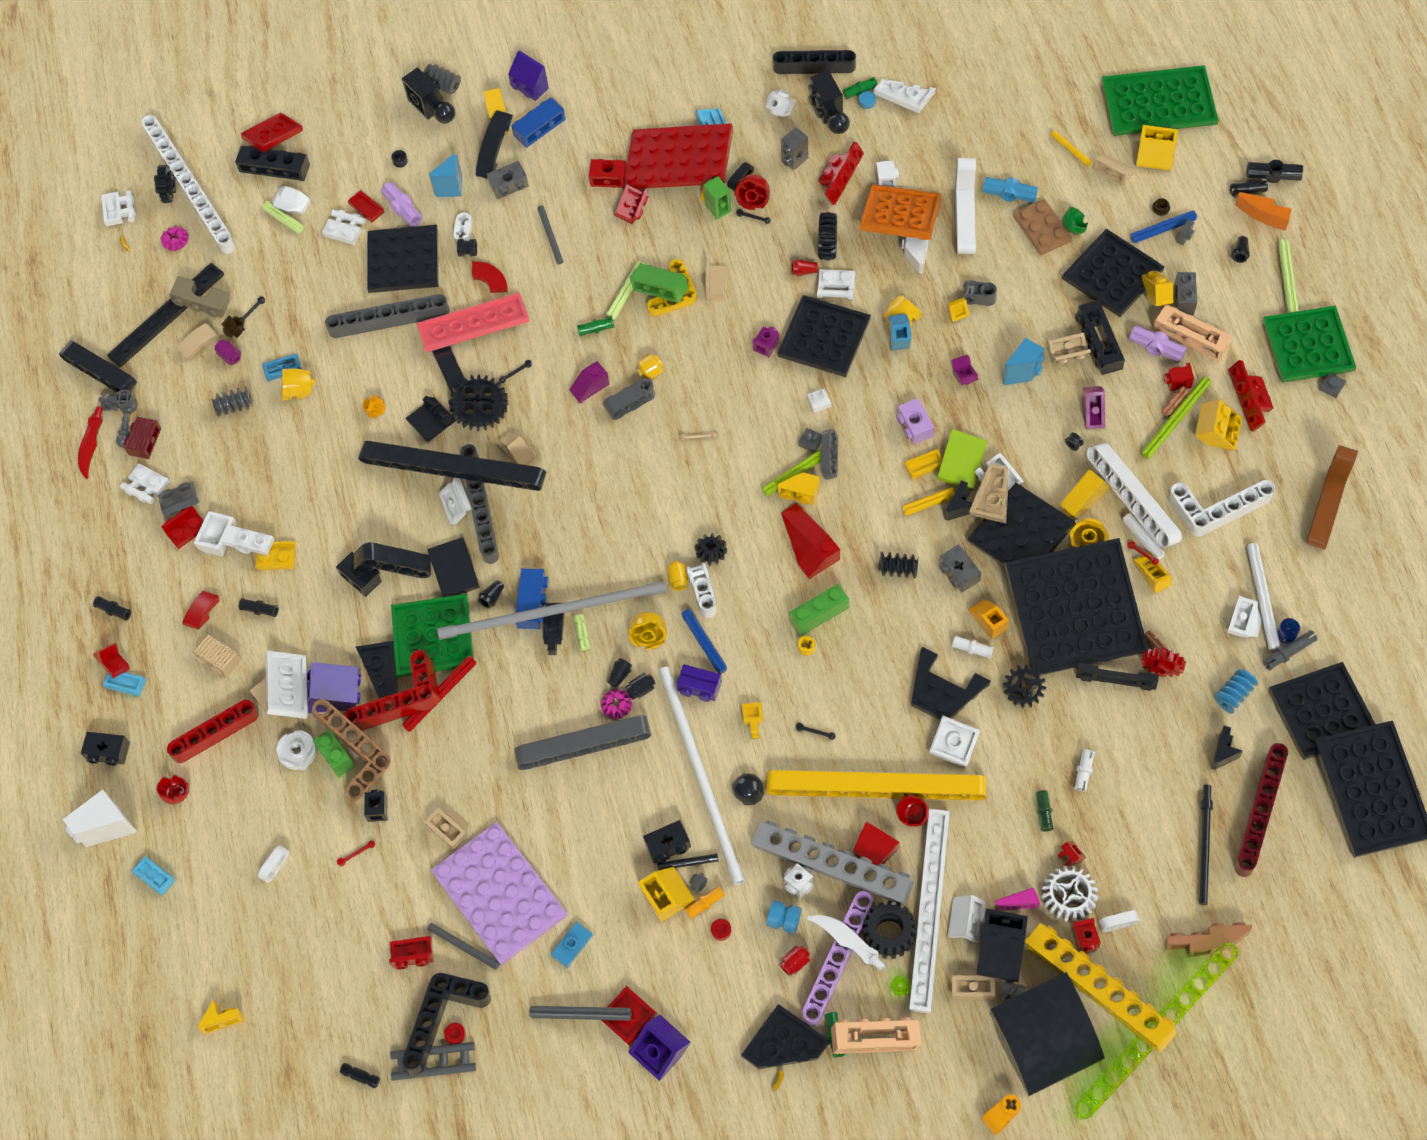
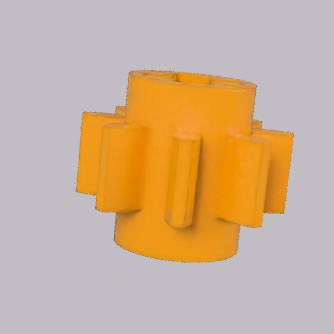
[363,395,386,419]

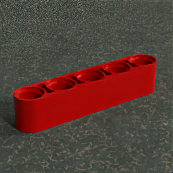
[167,700,259,763]

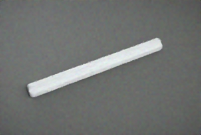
[1247,543,1280,651]

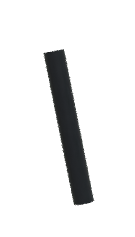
[657,854,719,871]

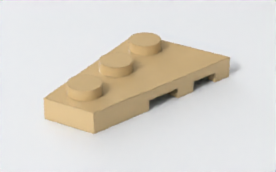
[969,463,1009,523]

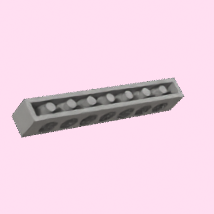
[751,821,914,906]

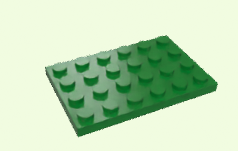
[1101,65,1219,136]

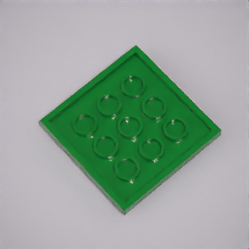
[1262,305,1356,383]
[391,594,474,678]

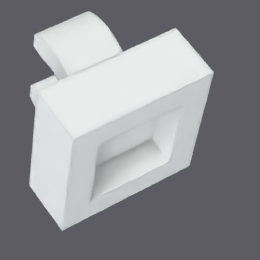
[807,388,831,413]

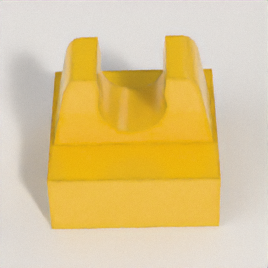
[947,297,969,322]

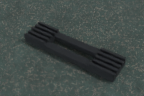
[1076,663,1159,691]

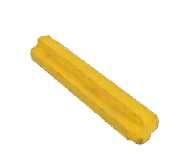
[902,487,955,516]

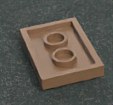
[1014,199,1072,256]

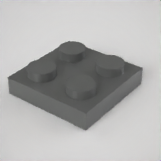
[158,481,200,517]

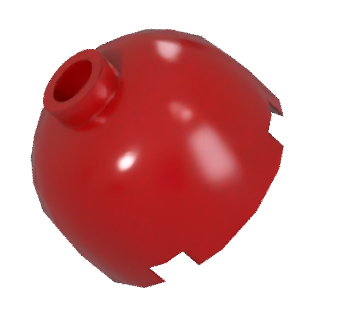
[734,174,770,210]

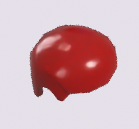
[156,775,189,804]
[896,795,929,827]

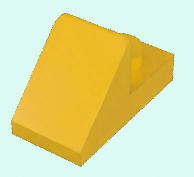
[198,1000,245,1035]

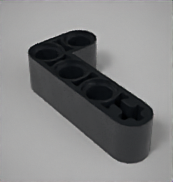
[353,542,431,578]

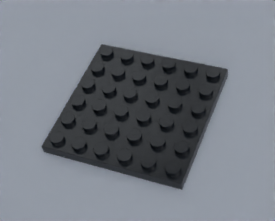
[1004,538,1148,677]

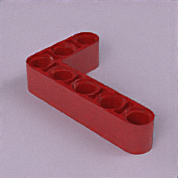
[343,650,440,731]

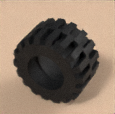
[863,901,916,959]

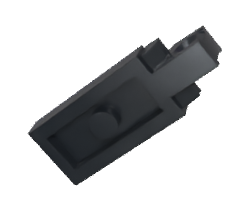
[543,603,565,655]

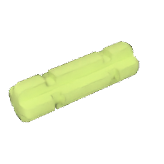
[574,614,590,651]

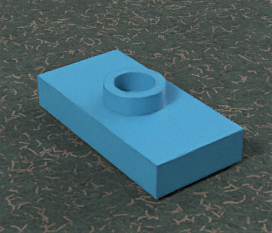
[551,922,593,968]

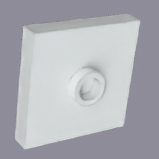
[929,716,980,768]

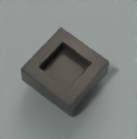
[1177,220,1195,245]
[1320,373,1346,398]

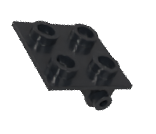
[405,396,456,442]

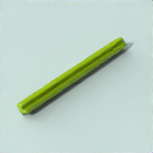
[1141,376,1211,459]

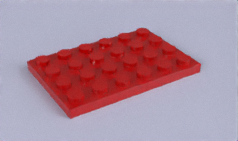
[623,123,733,189]

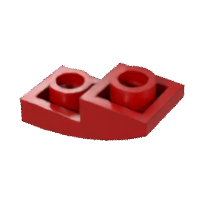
[182,591,220,630]

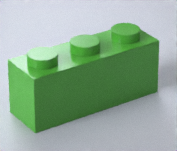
[630,263,689,302]
[789,584,849,636]

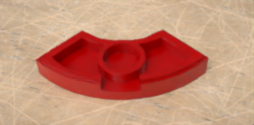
[472,261,508,293]

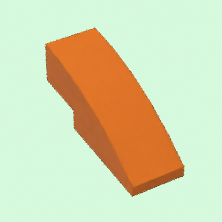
[1236,192,1292,230]

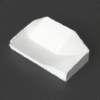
[272,186,311,215]
[1227,596,1262,638]

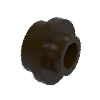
[1152,198,1170,216]

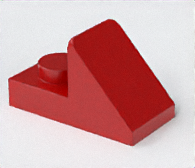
[93,643,130,678]

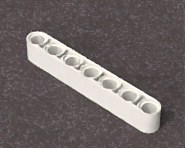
[1087,443,1182,548]

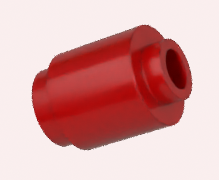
[779,945,810,976]

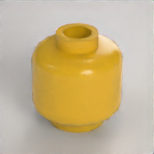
[637,354,664,381]

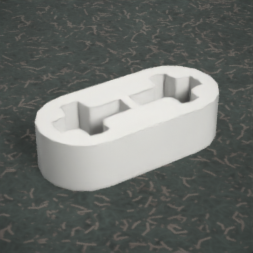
[454,212,473,243]
[258,845,289,883]
[1099,910,1140,932]

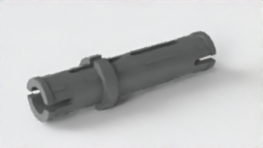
[1263,630,1318,671]

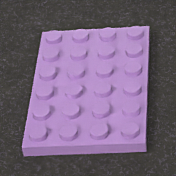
[431,822,568,966]

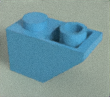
[888,314,911,351]

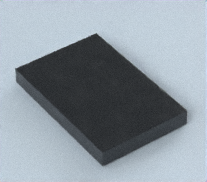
[427,537,480,597]

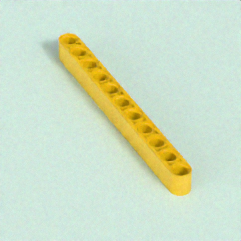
[766,770,987,800]

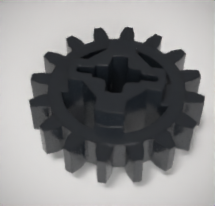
[154,165,176,203]
[1003,664,1047,709]

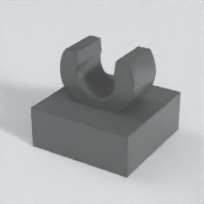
[798,428,822,453]

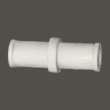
[952,636,994,659]
[1074,749,1095,792]

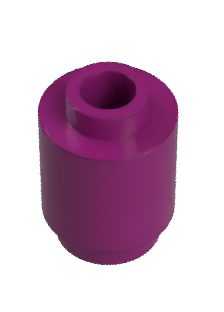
[214,340,241,365]

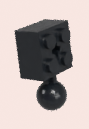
[401,67,456,124]
[808,70,850,134]

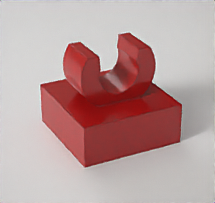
[1058,841,1086,866]

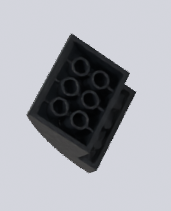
[989,972,1105,1096]

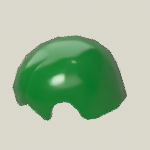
[1062,207,1088,235]

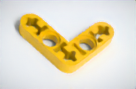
[647,259,697,317]

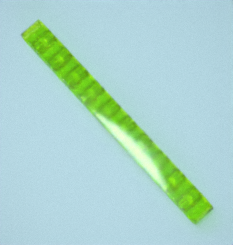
[1072,942,1239,1120]

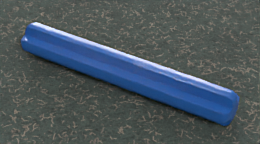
[1130,210,1197,243]
[682,609,727,674]

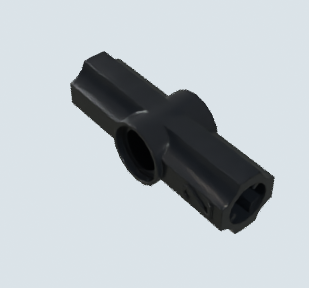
[1246,160,1303,183]

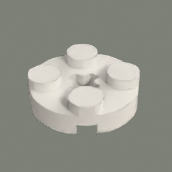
[276,730,317,770]

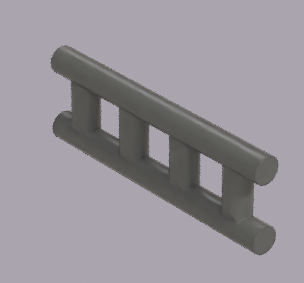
[390,1042,476,1081]

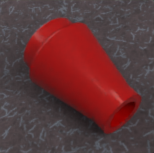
[791,259,818,277]

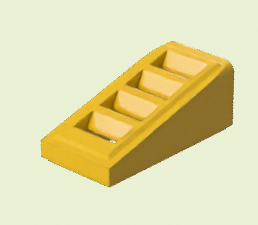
[1133,552,1172,593]

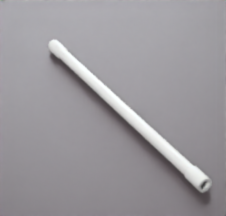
[658,667,745,885]

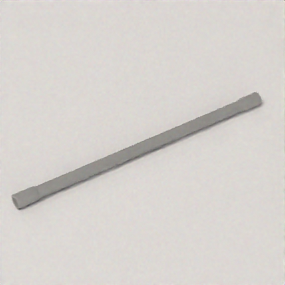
[437,581,666,640]

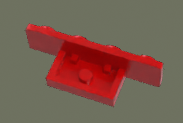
[818,142,864,205]
[1228,360,1274,432]

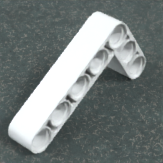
[955,158,976,254]
[1169,480,1275,537]

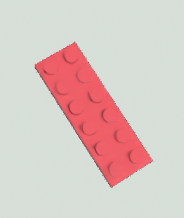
[416,293,530,353]

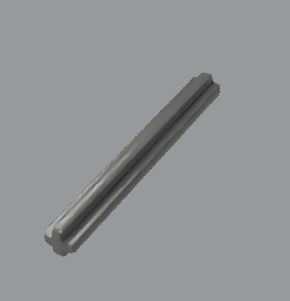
[529,1006,632,1021]

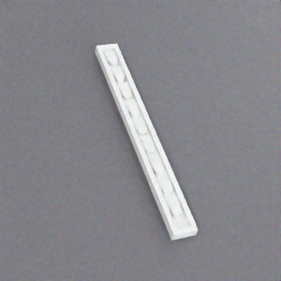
[909,809,950,1014]

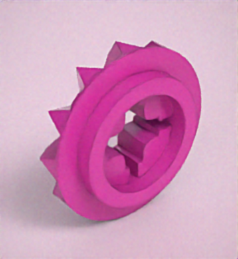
[160,225,189,251]
[601,689,632,719]

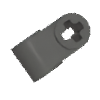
[961,280,997,306]

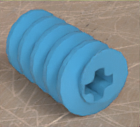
[1215,669,1258,714]

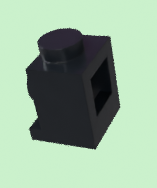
[364,789,388,822]

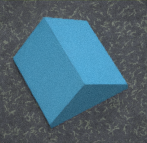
[429,153,463,197]

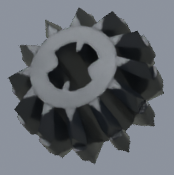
[695,533,727,566]

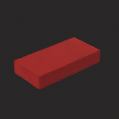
[348,190,385,223]

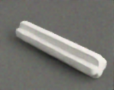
[1122,513,1165,560]

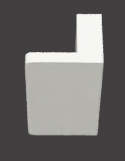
[948,895,985,942]

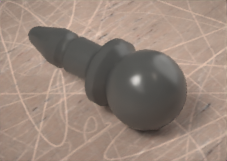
[116,412,130,448]

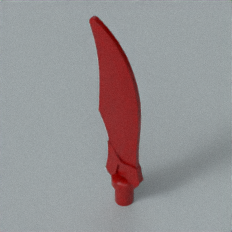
[78,406,103,479]

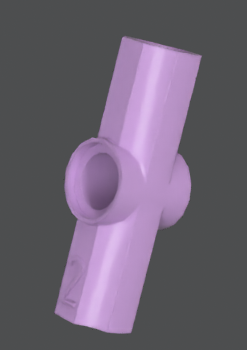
[381,182,422,227]
[1129,325,1187,363]

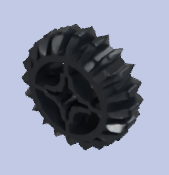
[818,212,837,260]

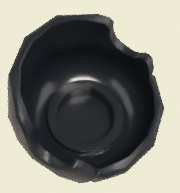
[732,773,765,806]

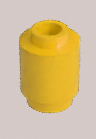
[667,561,689,591]

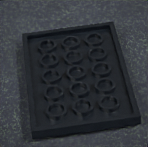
[1313,720,1427,858]

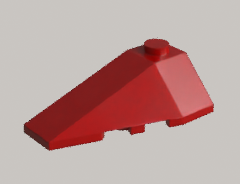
[781,503,840,579]

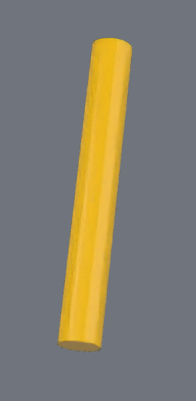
[1050,130,1093,167]

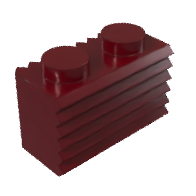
[124,417,161,459]

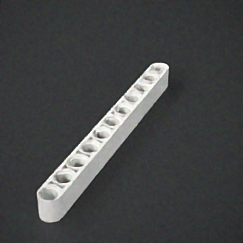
[141,115,235,254]

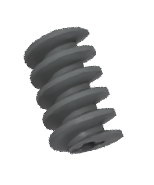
[424,64,461,94]
[212,386,253,417]

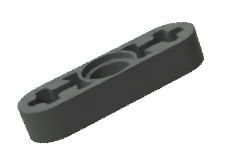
[821,429,838,480]

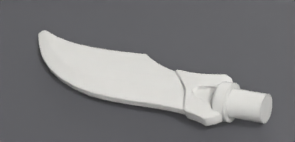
[807,915,886,971]

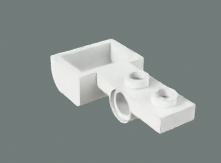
[194,511,275,557]

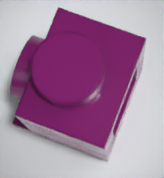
[752,326,780,358]

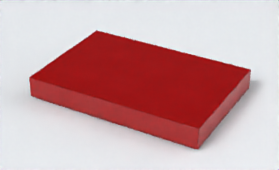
[240,113,303,152]

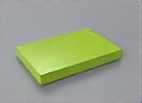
[937,429,987,491]

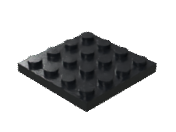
[367,225,439,293]
[1062,229,1165,317]
[777,295,871,377]
[967,482,1076,567]
[1268,662,1375,760]

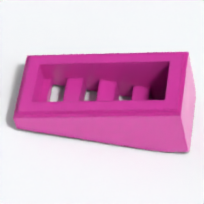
[994,888,1040,911]

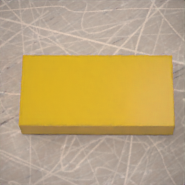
[904,448,943,480]

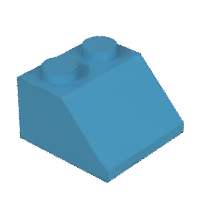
[1003,338,1045,385]

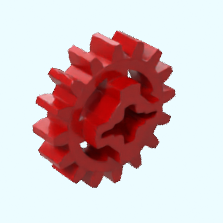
[1141,648,1186,677]

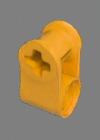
[980,1094,1021,1136]

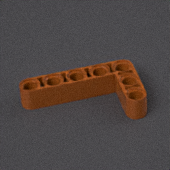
[1306,445,1358,550]

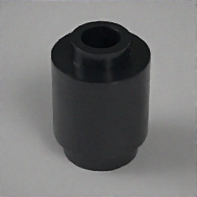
[625,673,656,700]

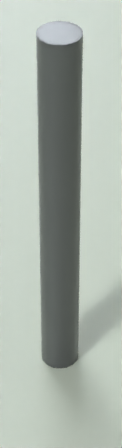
[537,205,564,264]
[427,923,500,970]

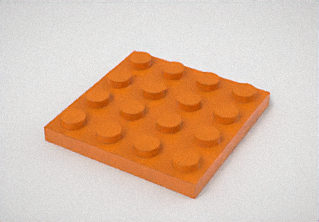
[860,184,942,240]

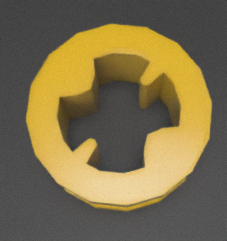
[798,636,815,656]

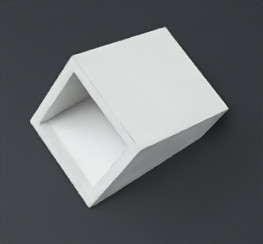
[63,790,136,847]

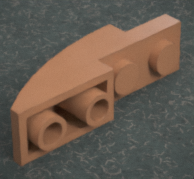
[1165,922,1252,957]

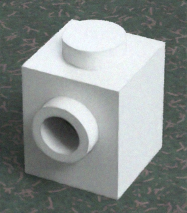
[876,160,899,187]

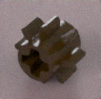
[221,315,245,338]

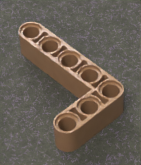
[312,699,391,802]

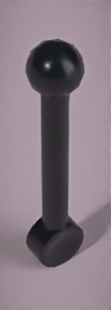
[736,209,771,224]
[240,296,265,323]
[499,360,532,383]
[796,723,836,740]

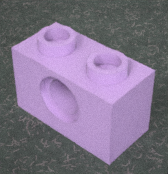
[896,398,934,445]

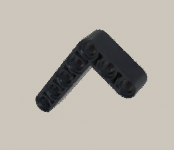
[402,973,491,1077]

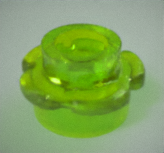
[890,976,911,996]

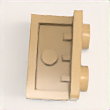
[1047,332,1091,365]

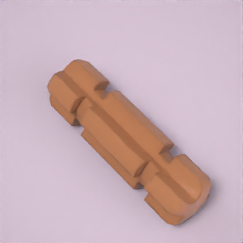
[1161,386,1189,418]
[1145,630,1168,650]

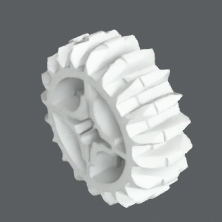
[1041,865,1098,922]

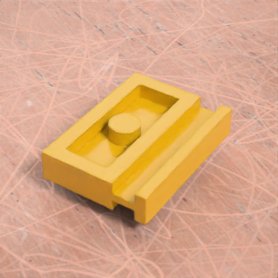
[256,541,297,570]

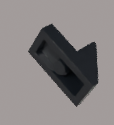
[945,480,973,521]
[1211,726,1243,770]

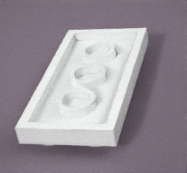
[266,651,308,719]

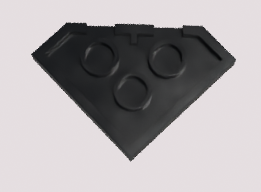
[741,1004,830,1070]

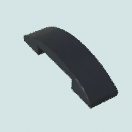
[475,110,513,179]

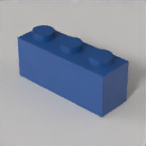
[511,97,566,148]
[516,568,549,630]

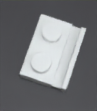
[439,478,471,524]

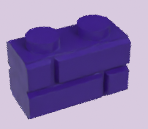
[677,664,722,702]

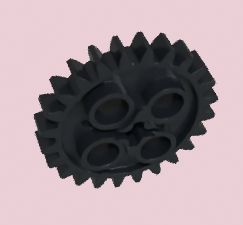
[449,374,509,431]

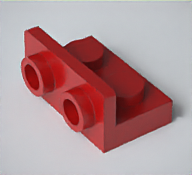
[161,506,204,550]

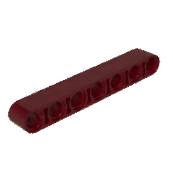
[1234,743,1288,877]

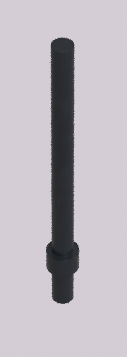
[1199,784,1213,905]

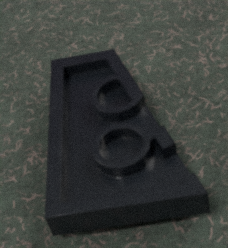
[356,641,399,699]

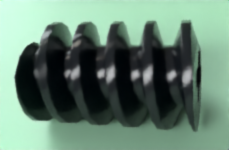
[878,551,919,579]

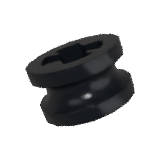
[391,150,408,168]
[1065,432,1084,451]

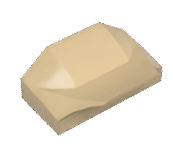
[424,808,469,849]
[951,969,995,1001]

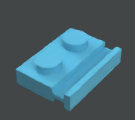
[695,108,727,125]

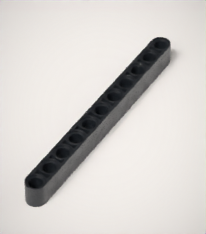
[358,441,547,491]

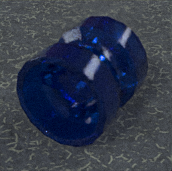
[1277,618,1300,644]

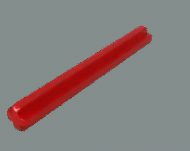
[402,656,476,732]

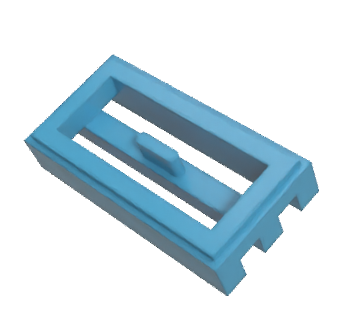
[262,354,302,382]

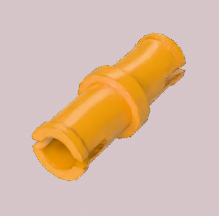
[685,885,725,919]

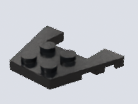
[911,647,991,721]

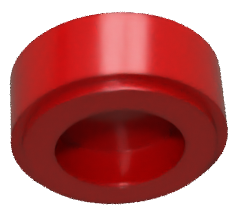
[711,919,732,941]
[444,1022,466,1044]

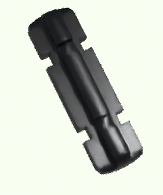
[339,1063,380,1088]

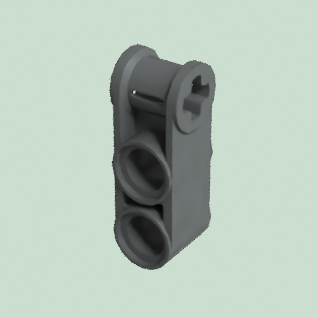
[603,378,655,420]

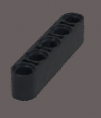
[772,50,856,74]
[59,340,137,392]

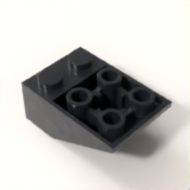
[976,908,1028,983]

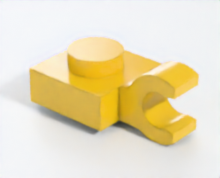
[742,702,764,739]

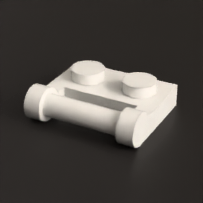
[817,269,855,300]

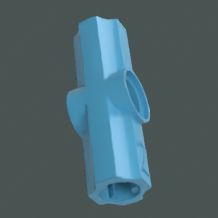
[982,177,1038,203]

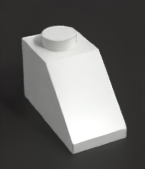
[902,237,929,274]

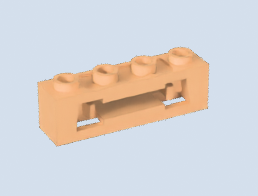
[1153,305,1232,362]
[831,1017,921,1054]

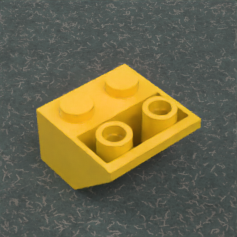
[1136,125,1178,171]
[1195,399,1242,450]
[637,867,696,923]

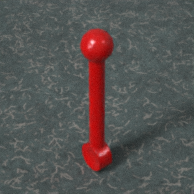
[1128,541,1159,565]
[337,840,375,867]

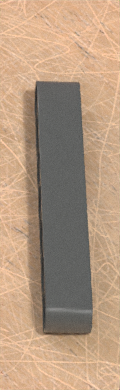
[325,294,450,338]
[460,444,499,564]
[514,715,651,770]

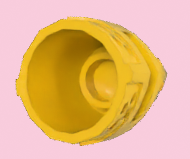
[882,294,923,329]
[281,368,315,401]

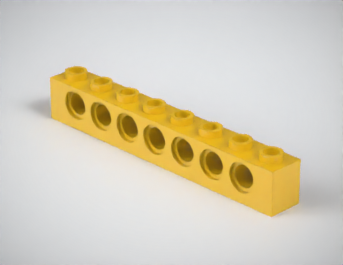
[1025,923,1176,1053]

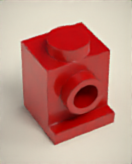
[1164,363,1194,391]
[1071,918,1101,954]

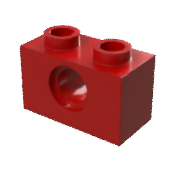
[589,159,626,188]

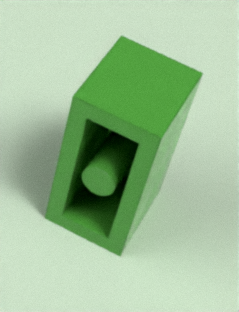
[703,176,732,219]
[312,730,355,778]

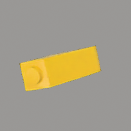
[483,88,510,136]
[1060,469,1111,519]

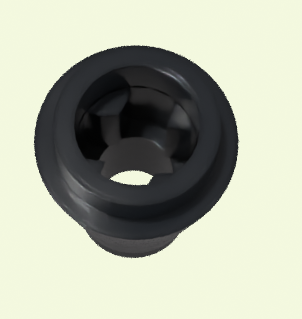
[1231,236,1250,263]
[478,580,504,608]
[607,658,632,688]

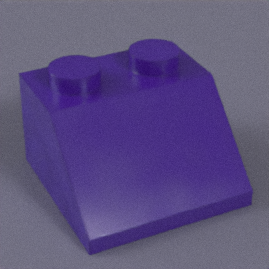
[508,50,549,101]
[628,1014,691,1081]

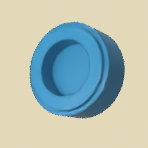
[859,91,876,109]

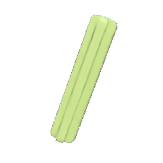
[262,201,304,234]

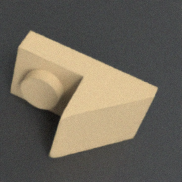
[496,432,535,465]

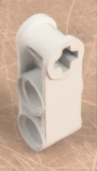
[686,562,717,618]

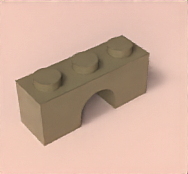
[170,276,230,318]

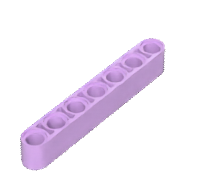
[803,891,873,1027]

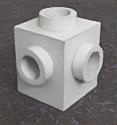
[766,89,796,116]
[784,863,814,898]

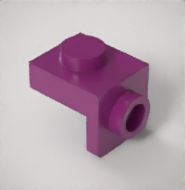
[951,354,978,385]

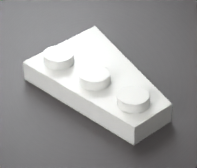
[874,79,936,113]

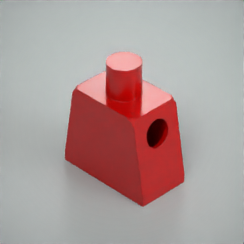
[853,821,900,870]

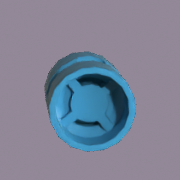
[766,900,802,934]

